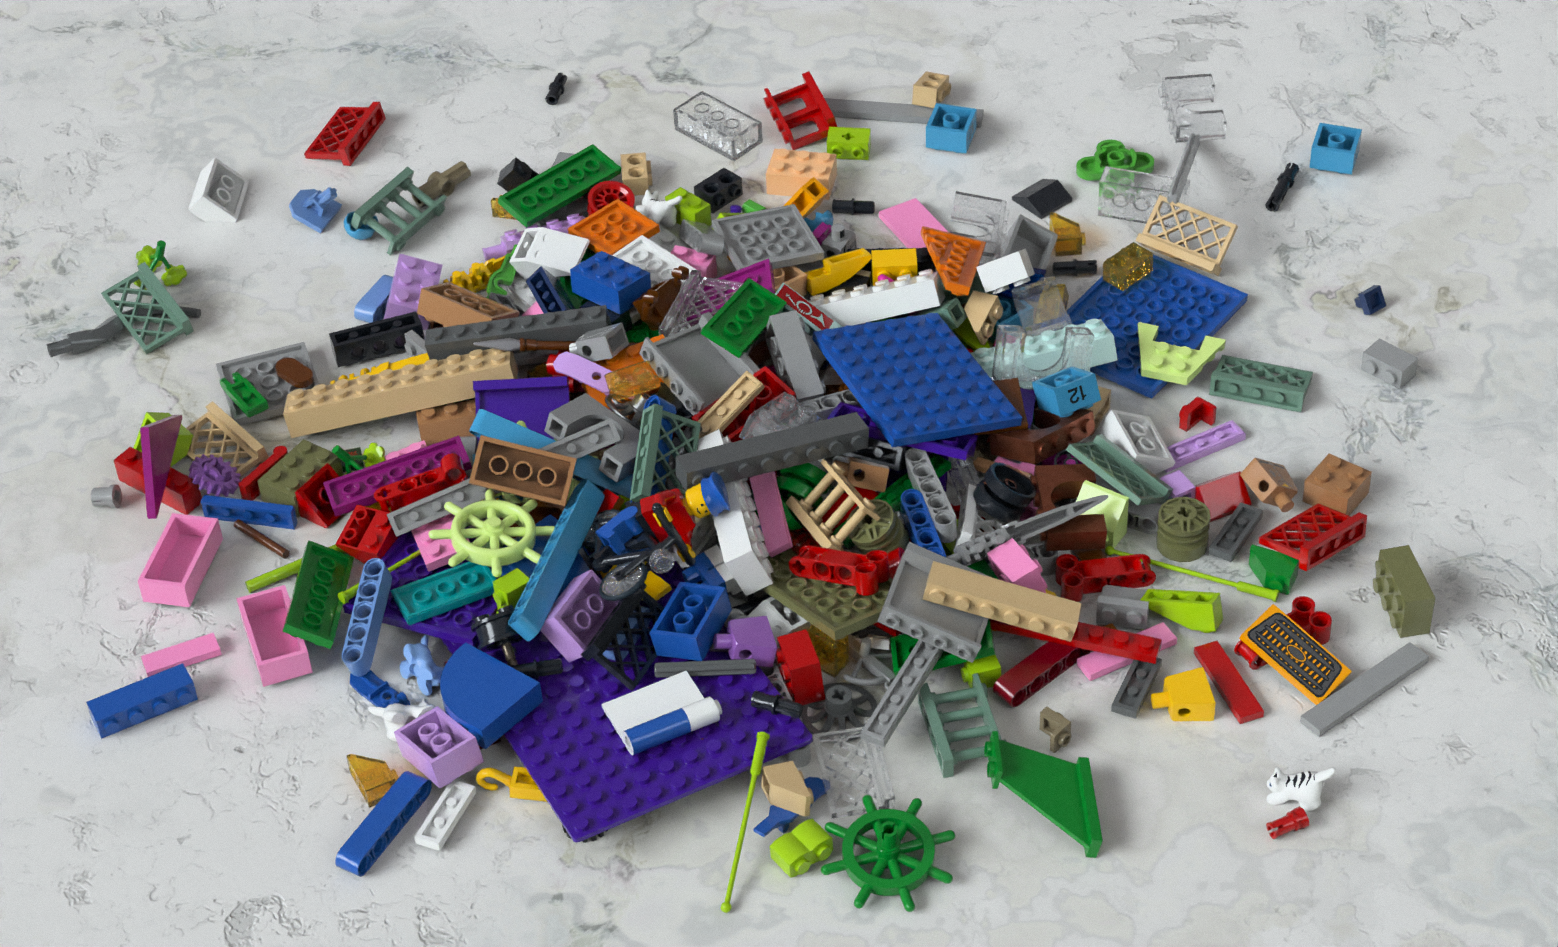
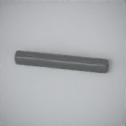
[654,659,756,678]

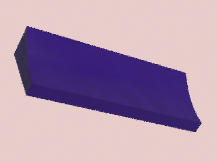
[827,402,978,461]

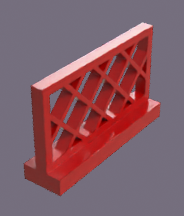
[304,102,386,166]
[1259,503,1367,572]

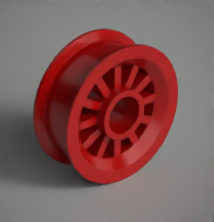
[587,181,635,216]

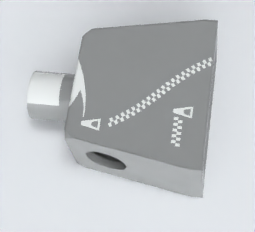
[569,323,629,362]

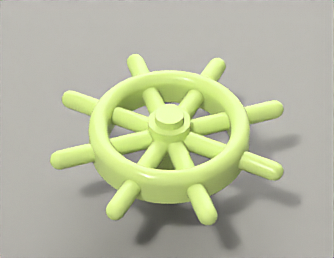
[428,489,555,578]

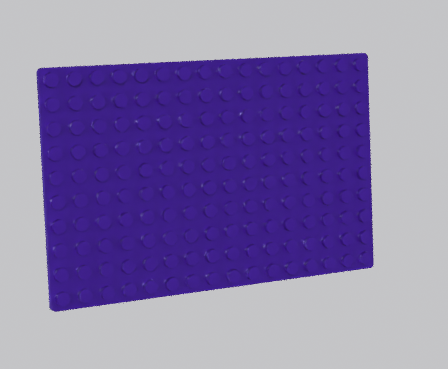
[442,525,813,842]

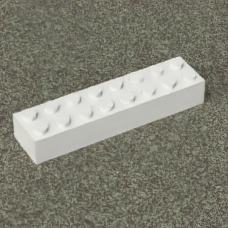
[697,429,774,596]

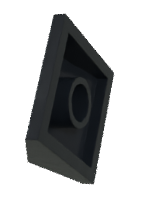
[1012,179,1072,219]

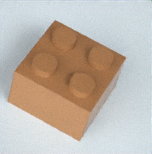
[1302,453,1372,516]

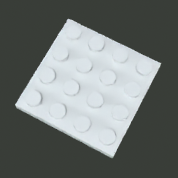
[612,235,700,324]

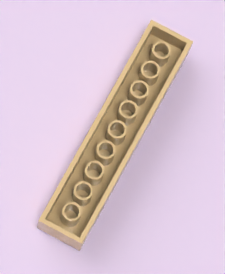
[283,348,518,438]

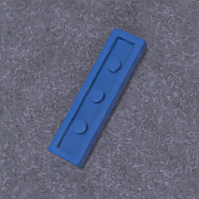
[201,495,298,530]

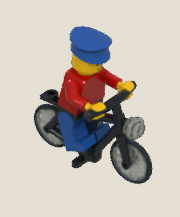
[578,472,730,601]

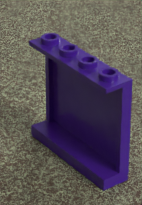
[473,376,570,448]

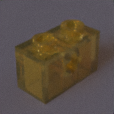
[807,624,849,678]

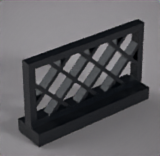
[580,579,664,691]

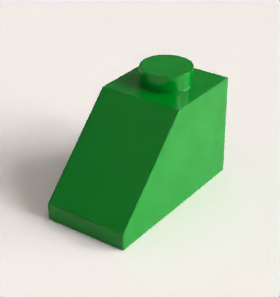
[1249,544,1299,595]

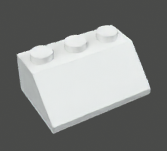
[188,158,249,222]
[1098,409,1176,475]

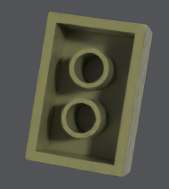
[258,439,343,518]
[1373,545,1435,638]

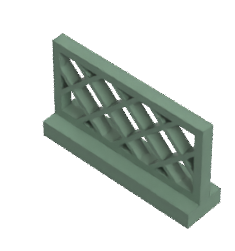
[101,262,194,355]
[1209,355,1313,412]
[630,404,701,503]
[1066,434,1173,506]

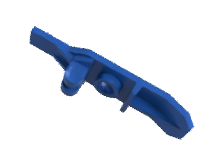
[350,670,410,708]
[753,777,831,837]

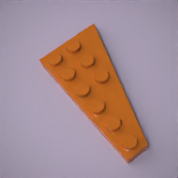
[920,226,986,296]

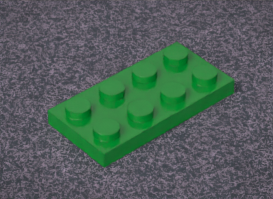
[701,278,787,359]
[890,619,996,677]

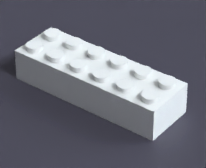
[809,269,945,327]

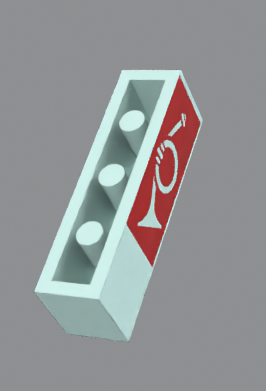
[775,282,842,336]

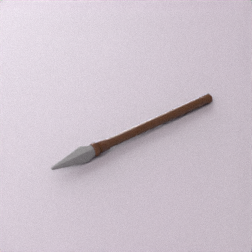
[473,338,638,352]

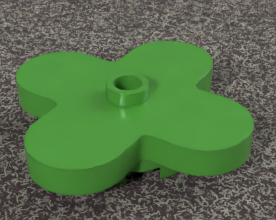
[1076,139,1154,193]

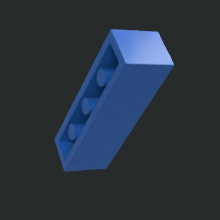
[86,663,198,739]

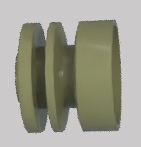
[1156,497,1211,562]
[846,499,910,555]

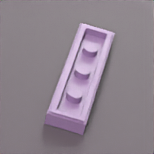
[1164,420,1246,473]

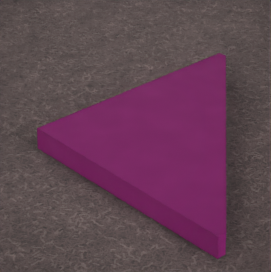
[140,415,182,519]

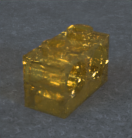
[1103,242,1154,291]

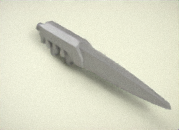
[946,495,1109,566]

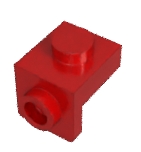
[1179,397,1216,432]

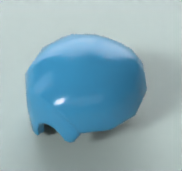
[804,210,834,232]
[343,211,378,240]

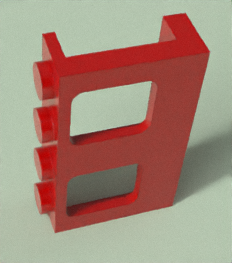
[763,71,837,150]

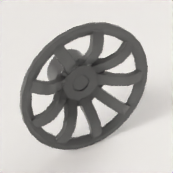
[605,391,650,430]
[801,682,877,742]

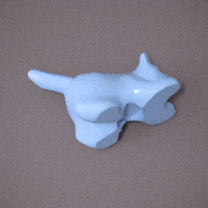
[399,635,444,696]

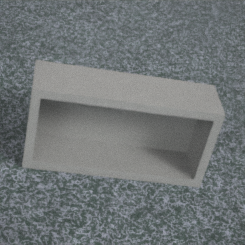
[998,214,1058,304]

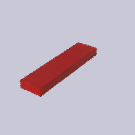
[1194,641,1264,724]

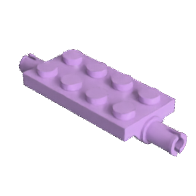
[482,213,585,261]

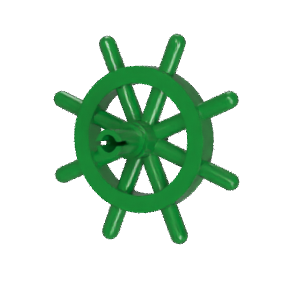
[821,795,956,912]

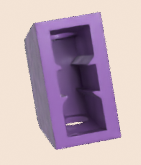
[713,616,777,667]

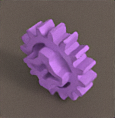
[188,454,241,497]

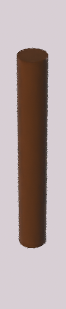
[234,519,290,559]

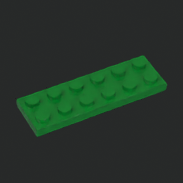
[498,144,621,228]
[282,540,354,649]

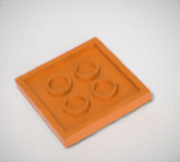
[568,199,660,255]

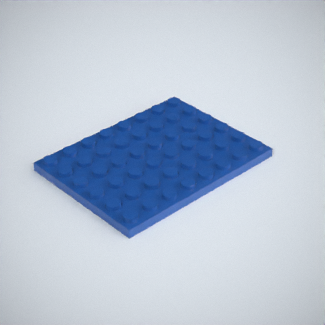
[1046,246,1248,399]
[812,313,1022,447]

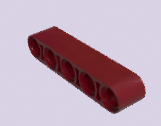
[993,642,1091,707]

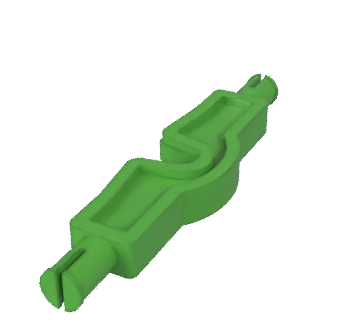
[486,244,517,299]

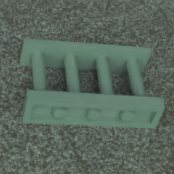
[351,167,447,255]
[918,673,1007,778]

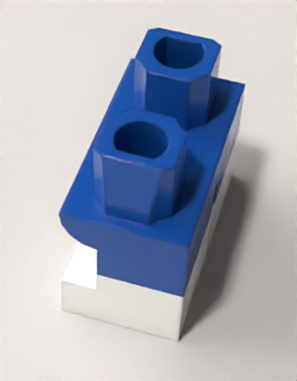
[682,545,742,595]

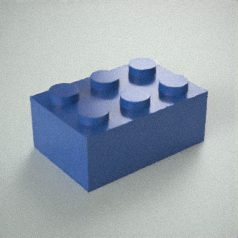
[570,251,651,315]
[650,582,732,661]

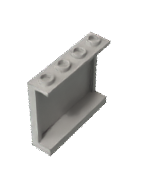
[639,312,760,416]
[877,542,992,663]

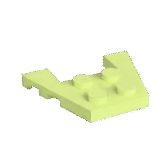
[1137,322,1226,385]

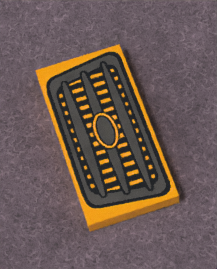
[1239,604,1352,705]

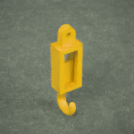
[476,766,547,802]

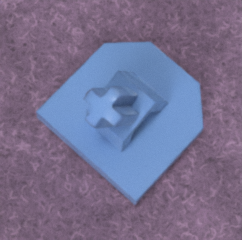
[289,187,342,234]

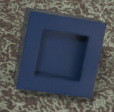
[1354,285,1386,315]

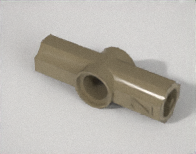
[411,161,471,207]

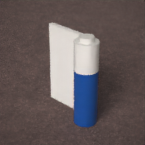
[602,671,722,756]

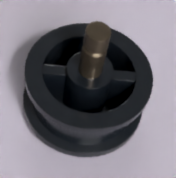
[470,605,524,667]

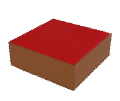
[598,489,625,518]

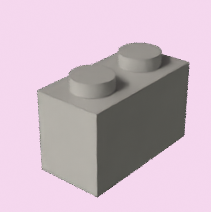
[1361,338,1418,389]

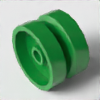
[776,463,832,511]

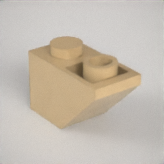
[964,290,1003,345]
[761,761,814,816]

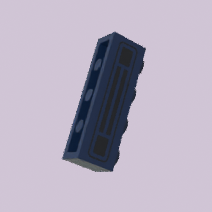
[526,266,575,313]

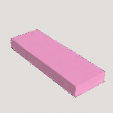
[141,632,222,677]

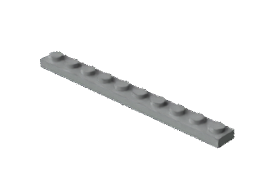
[386,418,621,537]

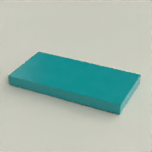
[390,561,497,625]

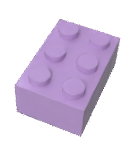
[384,254,443,330]
[540,569,619,663]
[394,706,484,788]

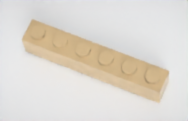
[922,561,1082,642]

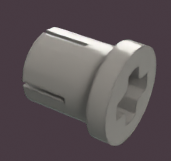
[91,484,122,508]

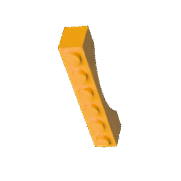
[727,177,829,262]

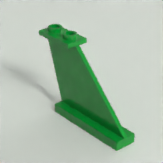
[984,731,1103,858]

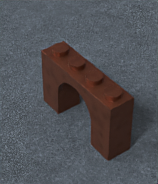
[989,407,1095,465]
[1030,464,1107,551]

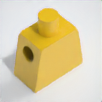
[1151,667,1216,721]

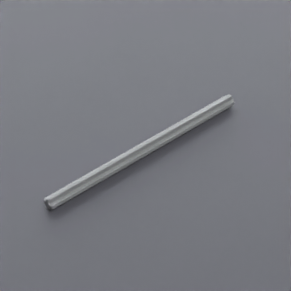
[1167,133,1201,204]

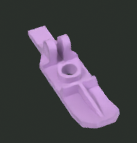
[553,351,641,400]

